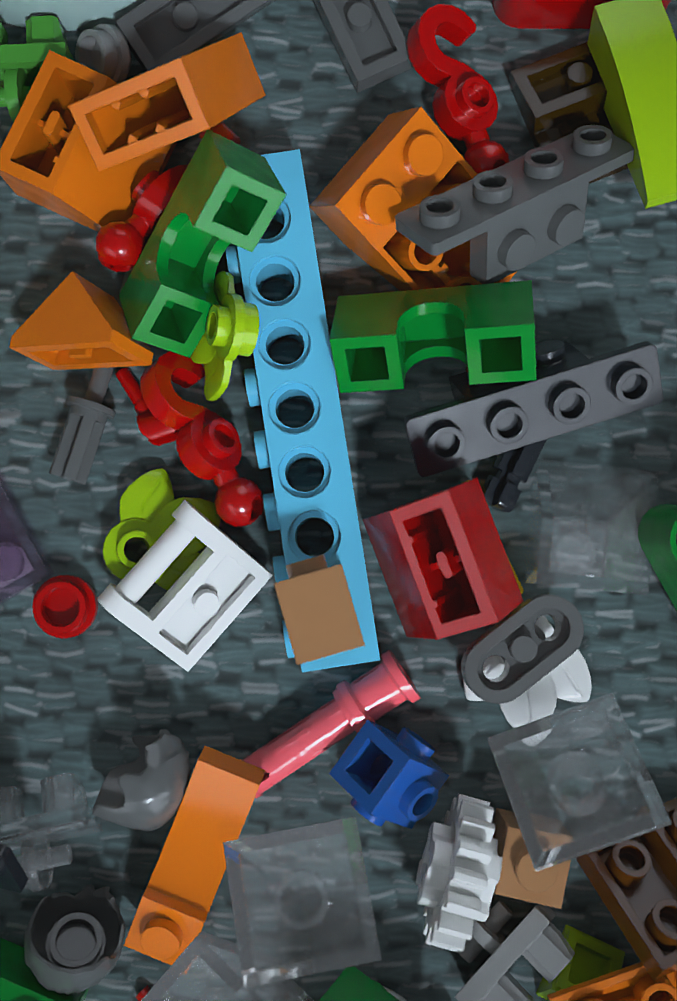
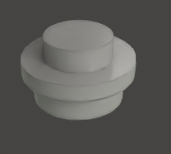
[75,24,132,84]

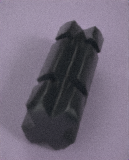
[482,439,547,513]

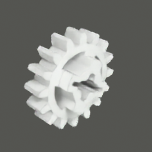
[416,794,502,952]

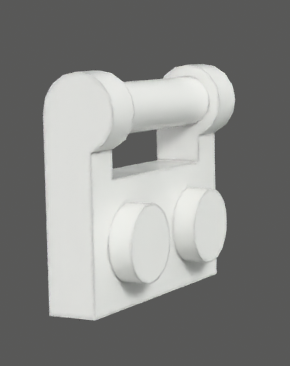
[97,499,273,672]

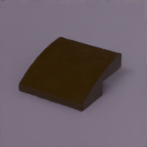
[510,42,629,184]

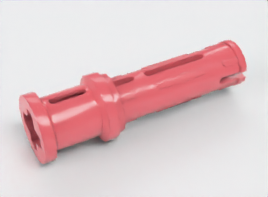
[240,650,421,799]

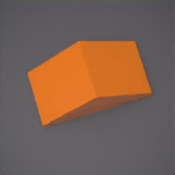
[9,271,154,370]

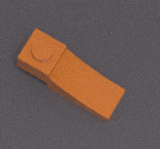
[124,746,266,971]

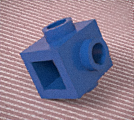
[329,719,449,829]

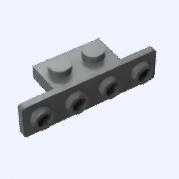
[395,125,634,284]

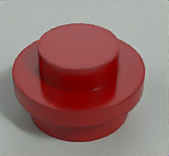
[33,575,98,638]

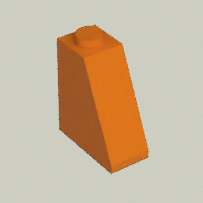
[68,32,266,171]

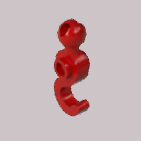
[406,4,510,174]
[96,122,241,272]
[140,351,264,527]

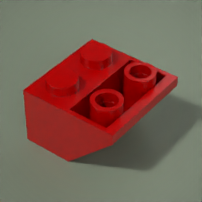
[363,478,524,640]

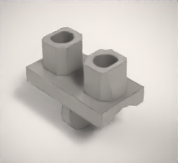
[455,900,575,1001]

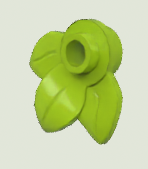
[191,271,259,401]
[102,468,221,591]

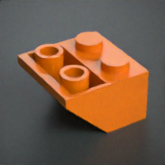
[0,50,178,232]

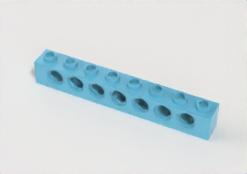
[225,149,380,673]

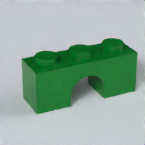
[119,130,287,358]
[329,280,537,393]

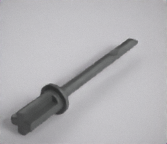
[49,235,151,485]

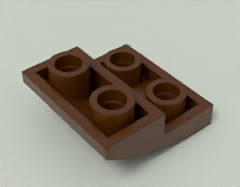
[576,797,677,981]

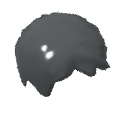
[92,729,190,831]
[23,884,126,995]

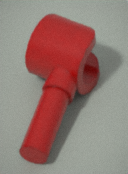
[115,367,179,446]

